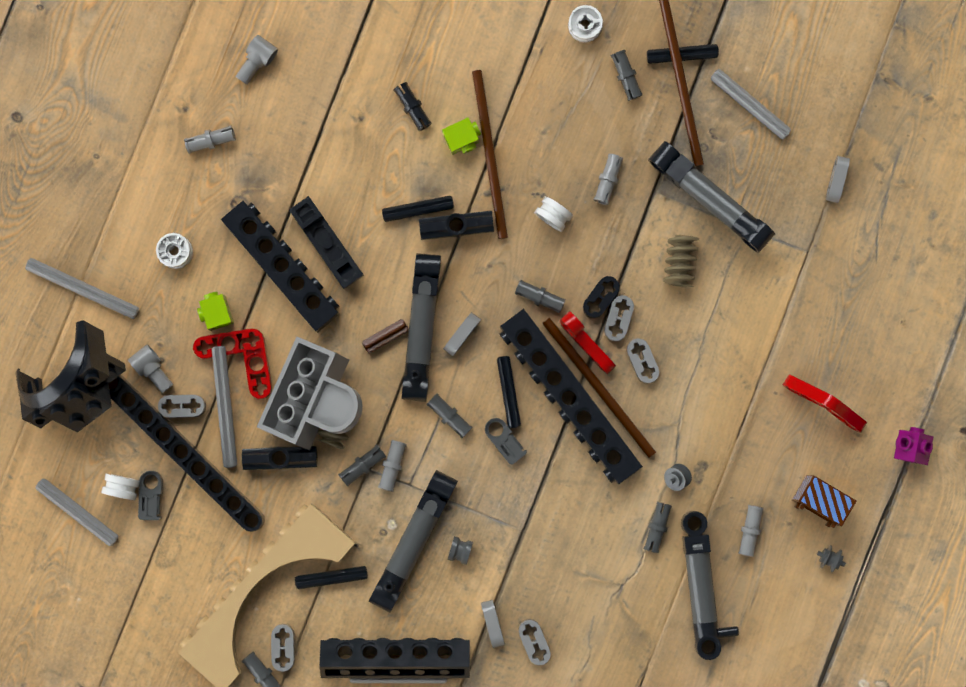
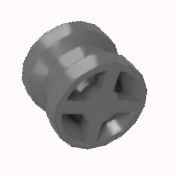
[448,536,473,565]

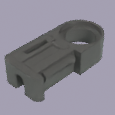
[485,418,527,464]
[138,471,163,520]

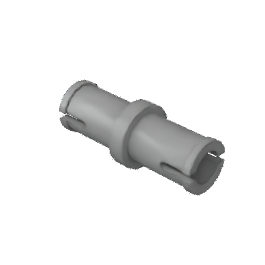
[184,125,236,154]
[594,154,623,205]
[378,440,407,492]
[738,505,764,557]

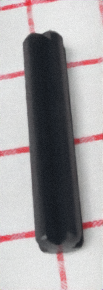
[646,44,719,64]
[382,196,454,222]
[497,356,521,428]
[295,566,368,589]

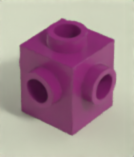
[894,427,934,466]

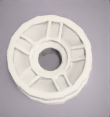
[568,5,603,43]
[534,196,573,232]
[156,233,193,269]
[101,474,140,500]

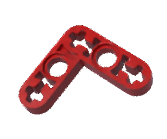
[559,311,616,375]
[193,329,272,399]
[782,374,867,433]

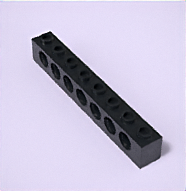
[499,308,643,484]

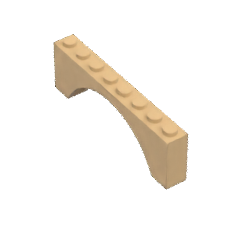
[178,503,357,687]

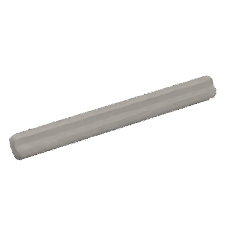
[25,258,139,319]
[212,346,237,468]

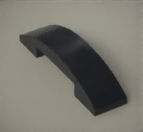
[289,196,364,289]

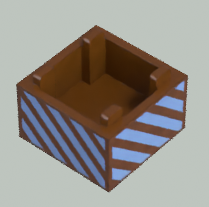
[792,475,857,528]

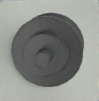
[664,464,692,491]
[817,545,846,573]

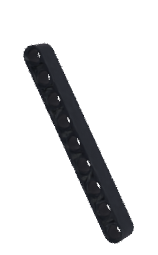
[109,375,265,532]

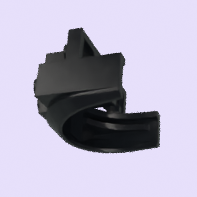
[15,320,126,433]

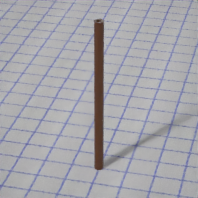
[659,0,704,166]
[472,70,508,239]
[542,318,656,458]

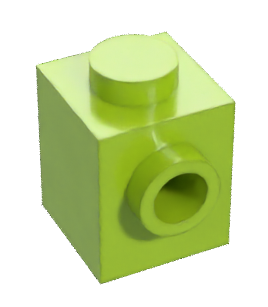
[442,117,481,155]
[197,292,234,331]

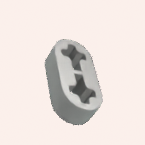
[826,155,850,203]
[604,295,634,341]
[443,312,481,356]
[627,338,659,384]
[158,395,206,418]
[481,600,505,648]
[519,619,551,665]
[271,624,295,672]

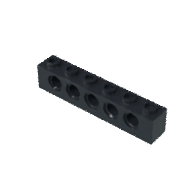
[221,201,340,333]
[319,638,470,678]

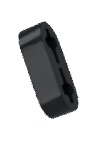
[583,276,620,318]

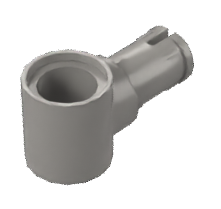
[235,35,278,85]
[128,344,173,393]

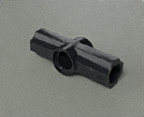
[419,211,494,240]
[242,446,318,470]

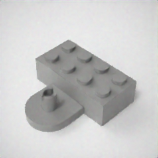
[257,337,362,450]

